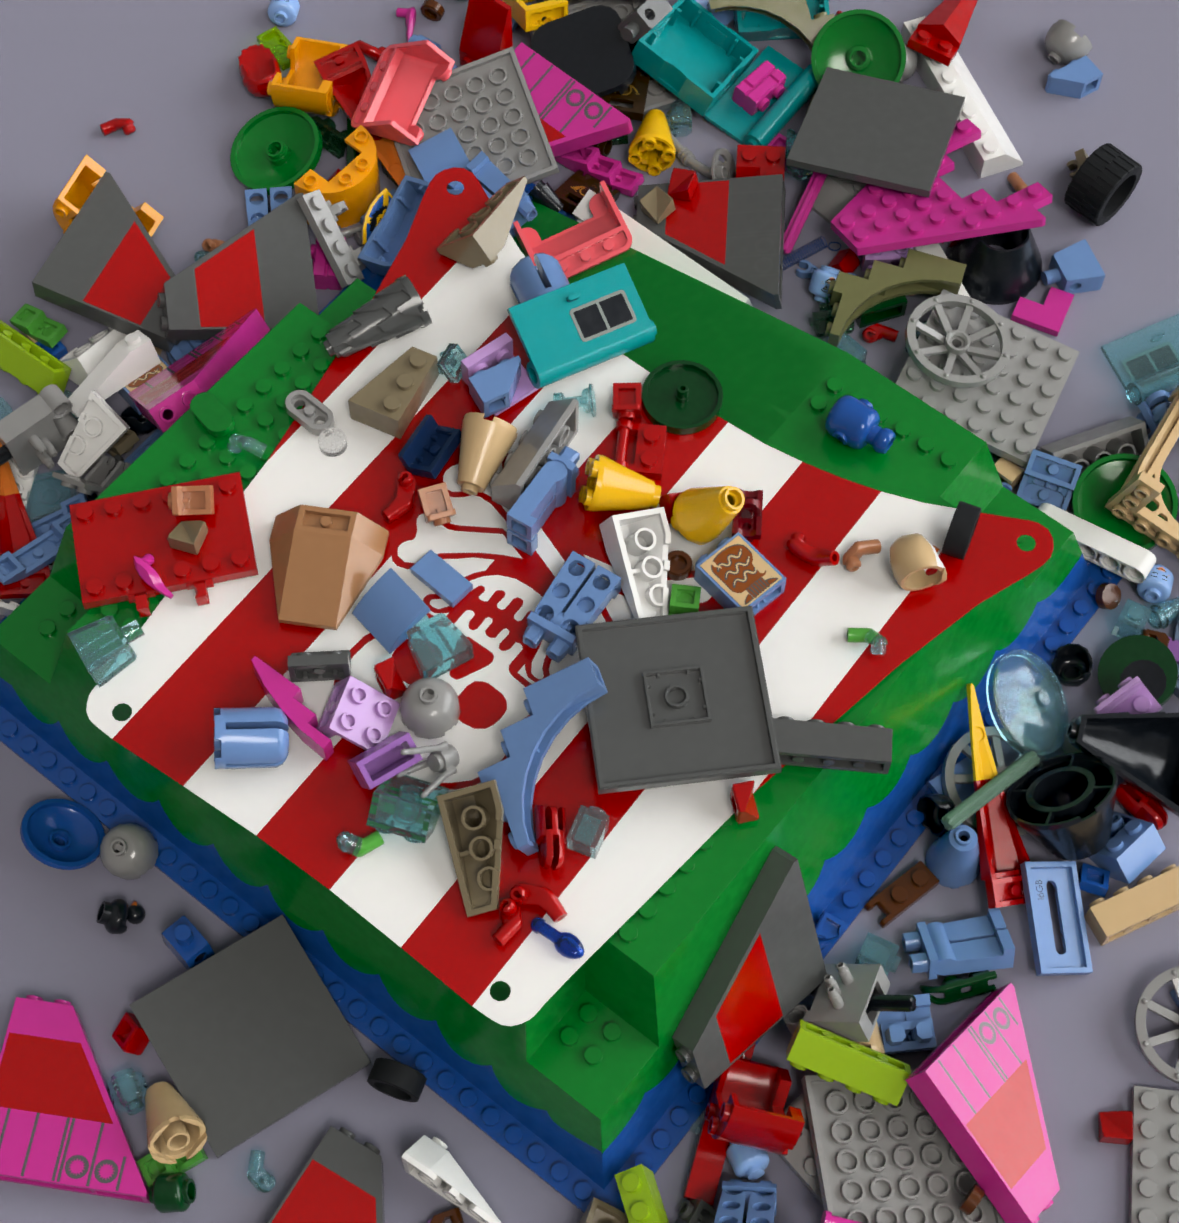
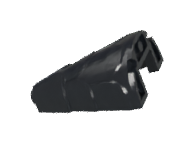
[1066,712,1179,817]

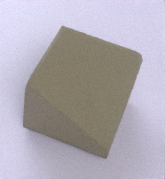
[639,186,676,224]
[167,520,208,555]

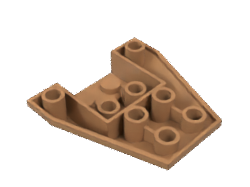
[269,505,389,630]

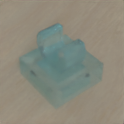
[437,343,467,383]

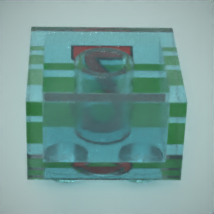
[366,775,449,843]

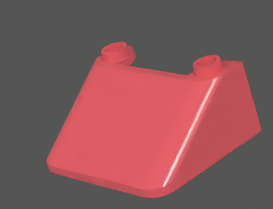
[351,40,455,146]
[513,180,632,279]

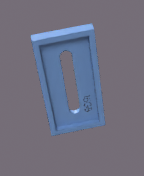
[1020,861,1093,976]

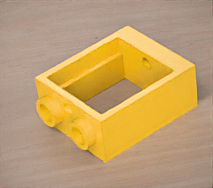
[502,0,568,32]

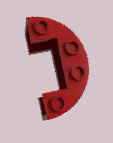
[705,1058,805,1156]

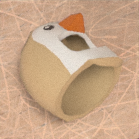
[890,533,947,591]

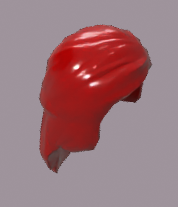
[238,44,281,98]

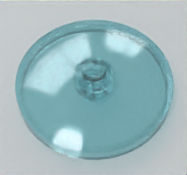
[986,649,1069,757]

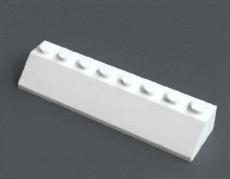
[901,16,1023,179]
[572,189,753,307]

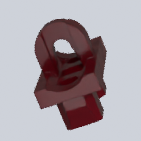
[732,489,763,542]

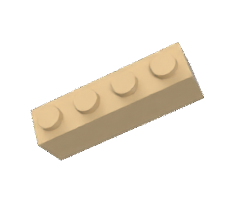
[1084,864,1179,946]

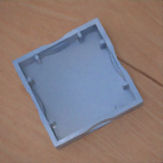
[358,175,462,277]

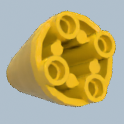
[628,109,676,176]
[579,454,661,512]
[671,486,745,545]

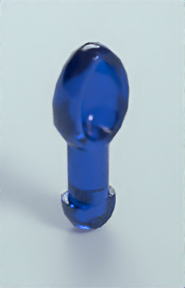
[530,917,585,959]

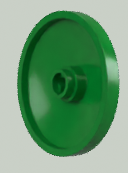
[811,9,906,85]
[230,106,323,195]
[1071,453,1178,550]

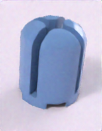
[510,253,576,304]
[214,707,289,769]

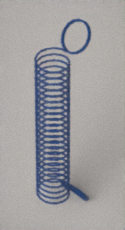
[783,236,841,271]

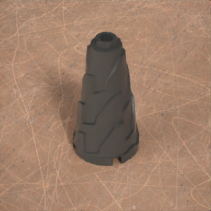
[322,275,432,358]

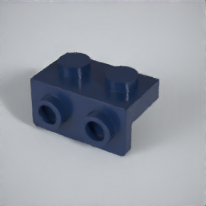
[398,414,461,479]

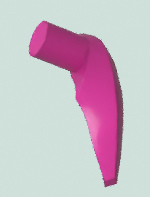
[396,7,416,42]
[134,554,174,599]

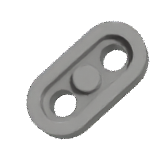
[285,390,334,436]

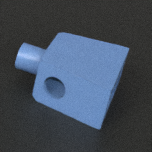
[1041,239,1105,294]

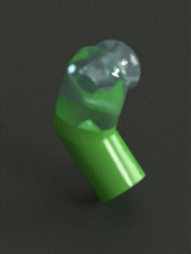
[847,628,888,655]
[336,831,384,857]

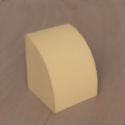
[995,458,1025,490]

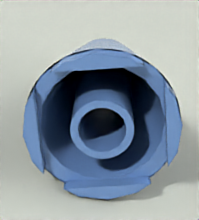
[925,825,980,889]

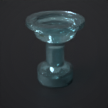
[553,383,597,417]

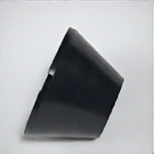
[945,229,1042,305]
[1006,753,1118,861]

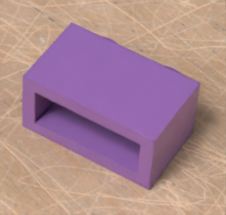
[348,731,423,790]

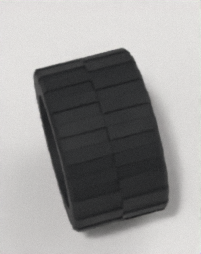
[1064,143,1142,226]

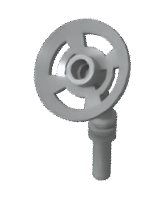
[671,133,736,180]

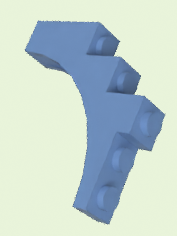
[477,657,608,856]

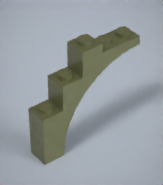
[707,0,835,52]
[824,249,967,347]

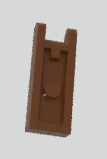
[864,861,940,928]

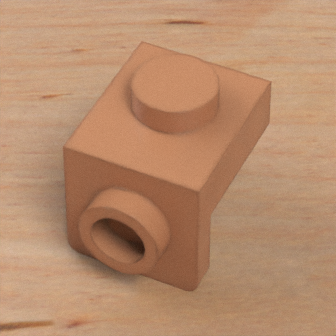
[417,482,456,527]
[168,485,214,515]

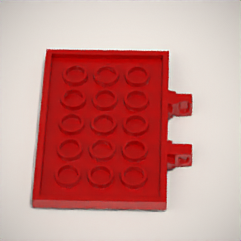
[69,472,259,618]

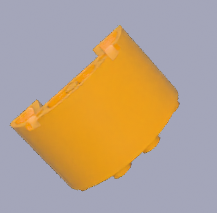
[267,36,347,117]
[294,125,380,228]
[53,154,164,237]

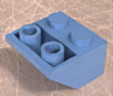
[1088,811,1166,884]

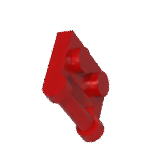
[614,419,667,480]

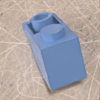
[1045,55,1103,99]
[468,356,521,418]

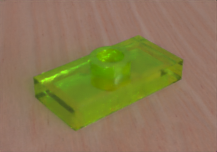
[256,26,292,71]

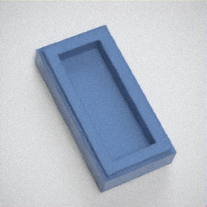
[410,550,473,608]

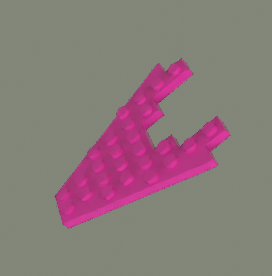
[830,118,1053,256]

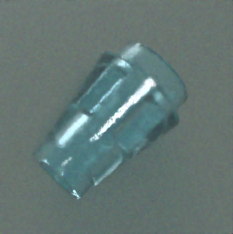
[1146,597,1179,629]

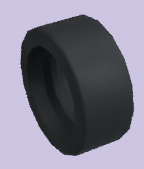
[942,501,981,560]
[367,1058,427,1102]

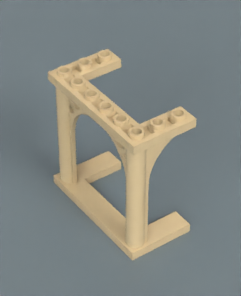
[1105,386,1179,559]

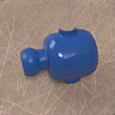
[825,395,896,454]

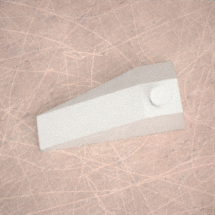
[59,327,127,386]
[68,330,161,418]
[599,507,671,619]
[401,1135,501,1223]

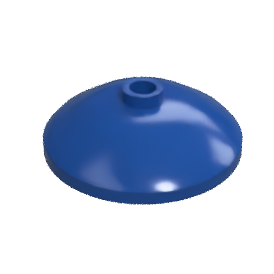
[20,799,105,870]

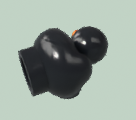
[97,899,146,934]

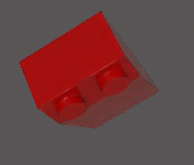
[459,0,513,66]

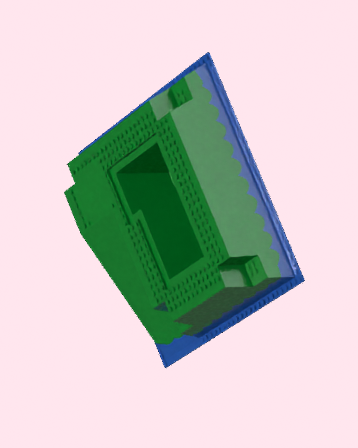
[0,183,1123,1213]

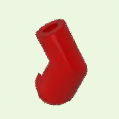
[356,40,385,62]
[100,118,136,136]
[862,323,899,343]
[492,898,522,947]

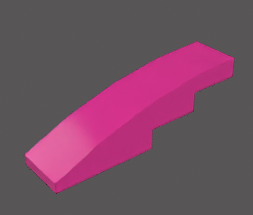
[554,146,644,197]
[251,656,334,761]

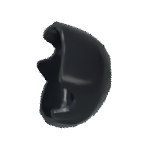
[120,406,157,435]
[1051,643,1093,687]
[916,793,955,837]

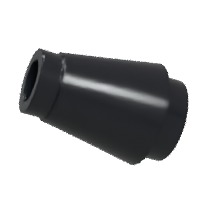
[529,180,565,212]

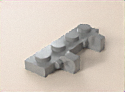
[297,189,364,289]

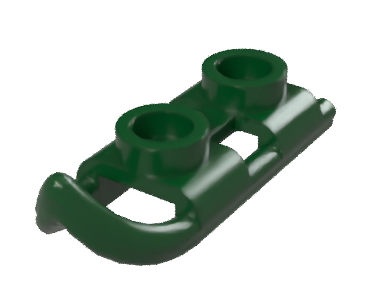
[919,970,997,1005]

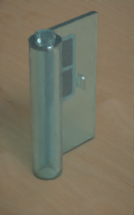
[1100,314,1179,406]

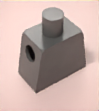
[617,0,673,44]

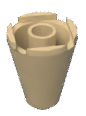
[457,412,518,495]
[145,1082,207,1164]

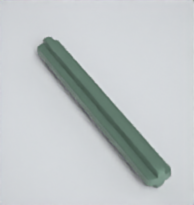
[941,751,1040,830]

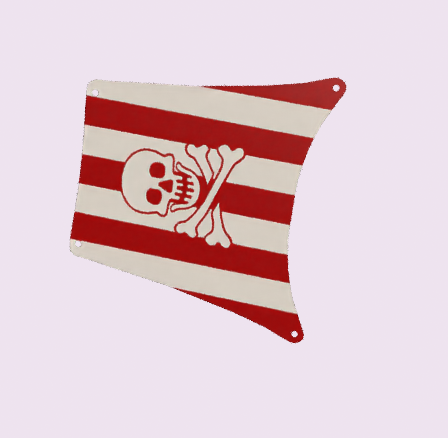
[86,167,1054,1026]

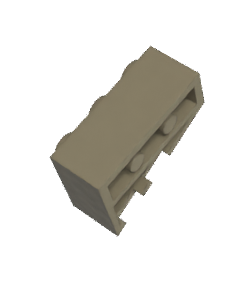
[348,346,439,439]

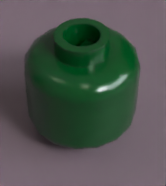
[149,1172,196,1213]

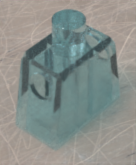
[406,613,474,678]
[67,615,145,688]

